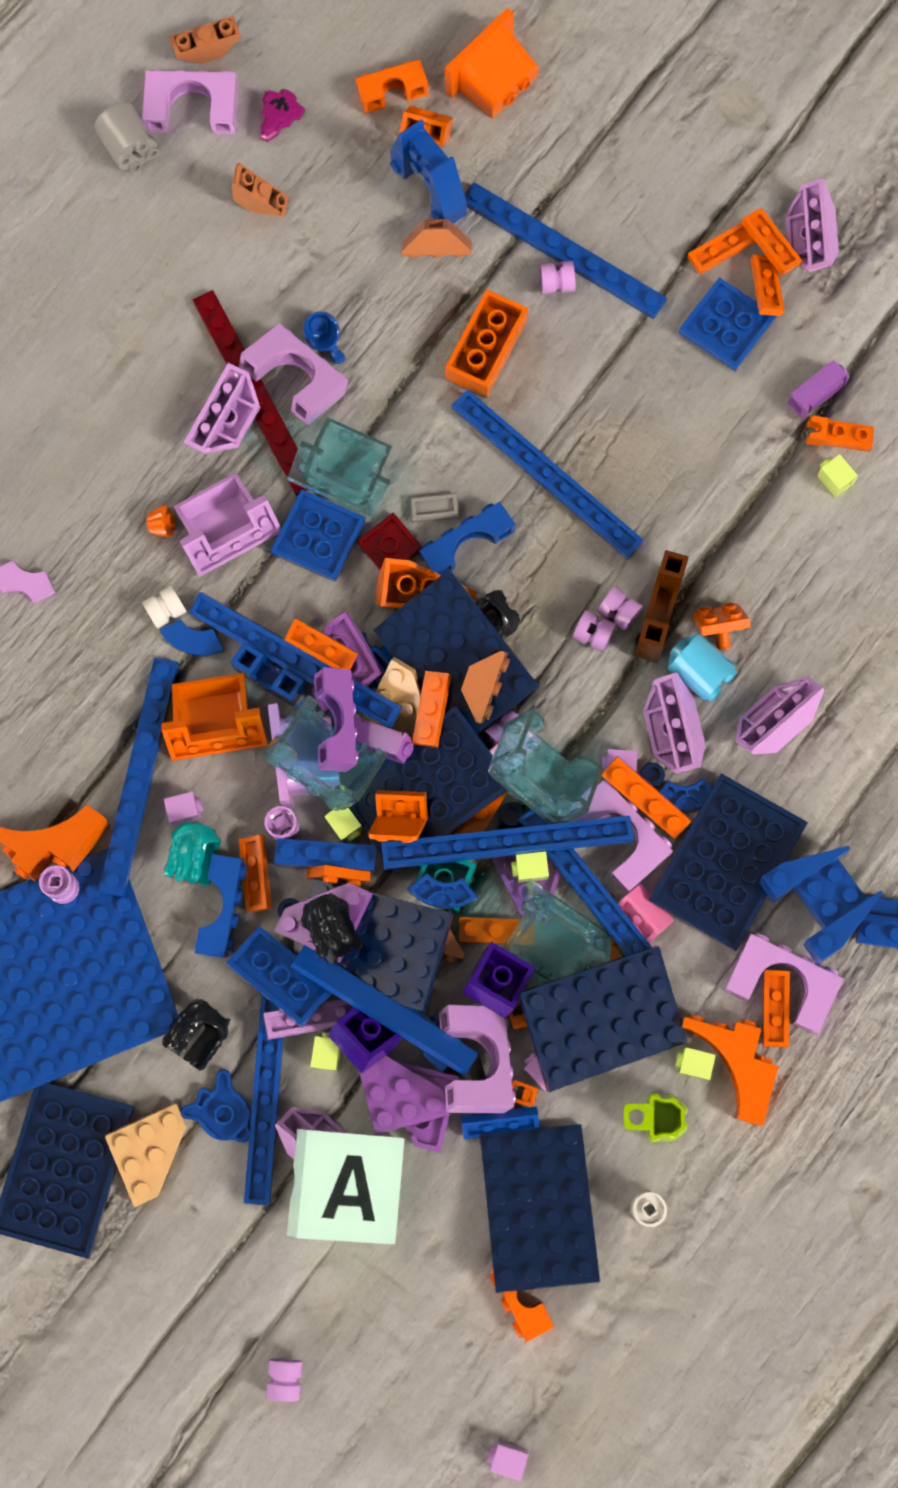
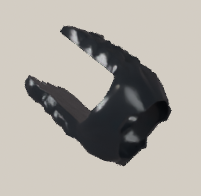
[476,590,521,639]
[300,893,363,964]
[162,999,230,1071]

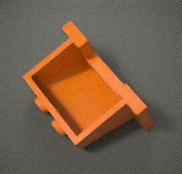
[445,7,539,119]
[161,673,268,761]

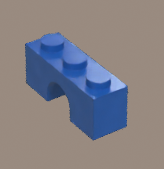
[230,643,307,708]

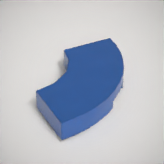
[160,619,224,657]
[659,778,713,812]
[407,873,478,909]

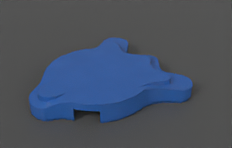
[180,1069,251,1142]

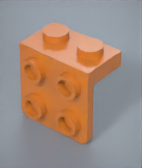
[368,790,428,843]

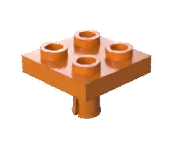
[691,602,751,650]

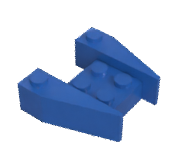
[390,119,467,224]
[759,846,883,965]

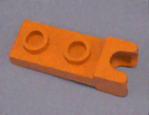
[805,416,874,452]

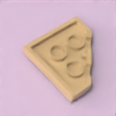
[362,657,421,739]
[104,1103,186,1207]

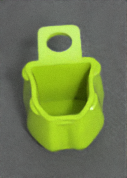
[624,1092,689,1143]

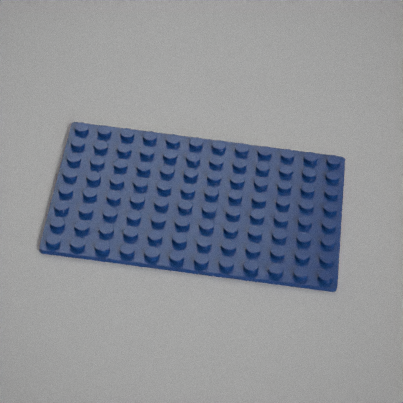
[0,848,179,1102]

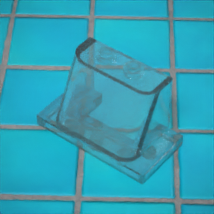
[287,417,392,518]
[503,880,612,983]

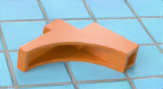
[0,805,110,882]
[681,1014,778,1126]

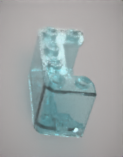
[264,695,388,811]
[488,708,603,824]

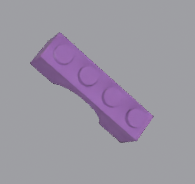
[314,667,358,772]

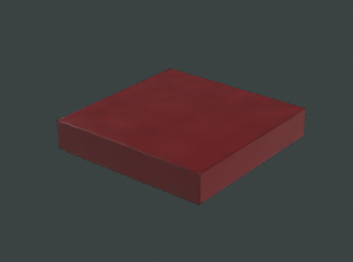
[356,512,422,571]

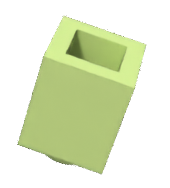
[817,454,858,497]
[324,802,363,843]
[511,851,549,883]
[310,1032,341,1071]
[675,1047,716,1081]

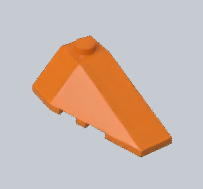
[375,558,477,608]

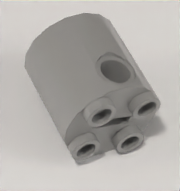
[95,103,159,173]

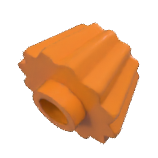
[146,504,176,537]

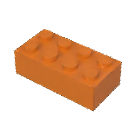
[445,289,529,398]

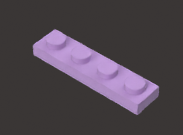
[263,999,355,1040]

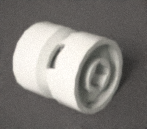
[142,585,187,629]
[631,1191,667,1227]

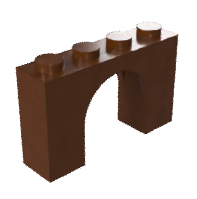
[634,550,689,663]

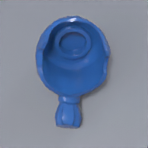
[303,311,345,365]

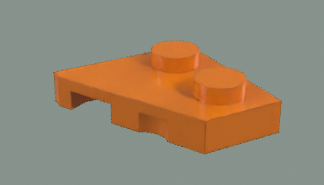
[306,865,371,887]

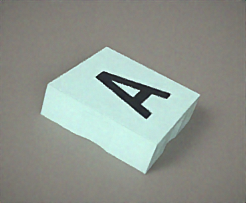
[287,1129,404,1244]

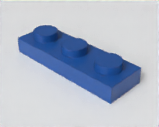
[461,1106,539,1140]

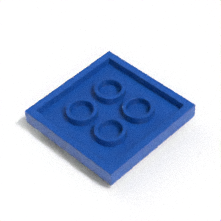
[678,277,776,372]
[271,489,366,582]

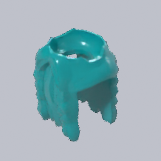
[164,821,221,886]

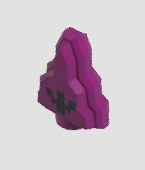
[260,89,306,142]

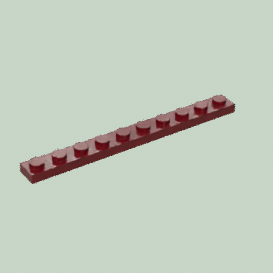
[192,290,317,496]

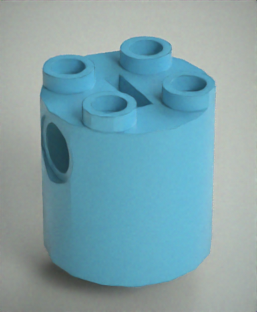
[668,634,738,702]

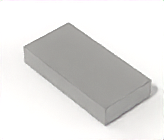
[410,493,460,523]

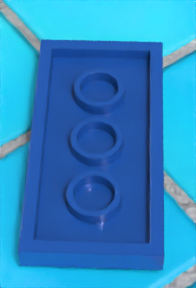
[226,926,333,1028]

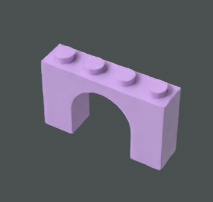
[142,69,239,134]
[239,323,349,425]
[561,779,673,894]
[723,933,844,1035]
[439,1005,516,1113]

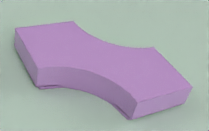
[0,561,56,603]

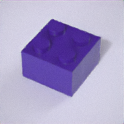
[461,942,535,1018]
[328,1008,403,1074]

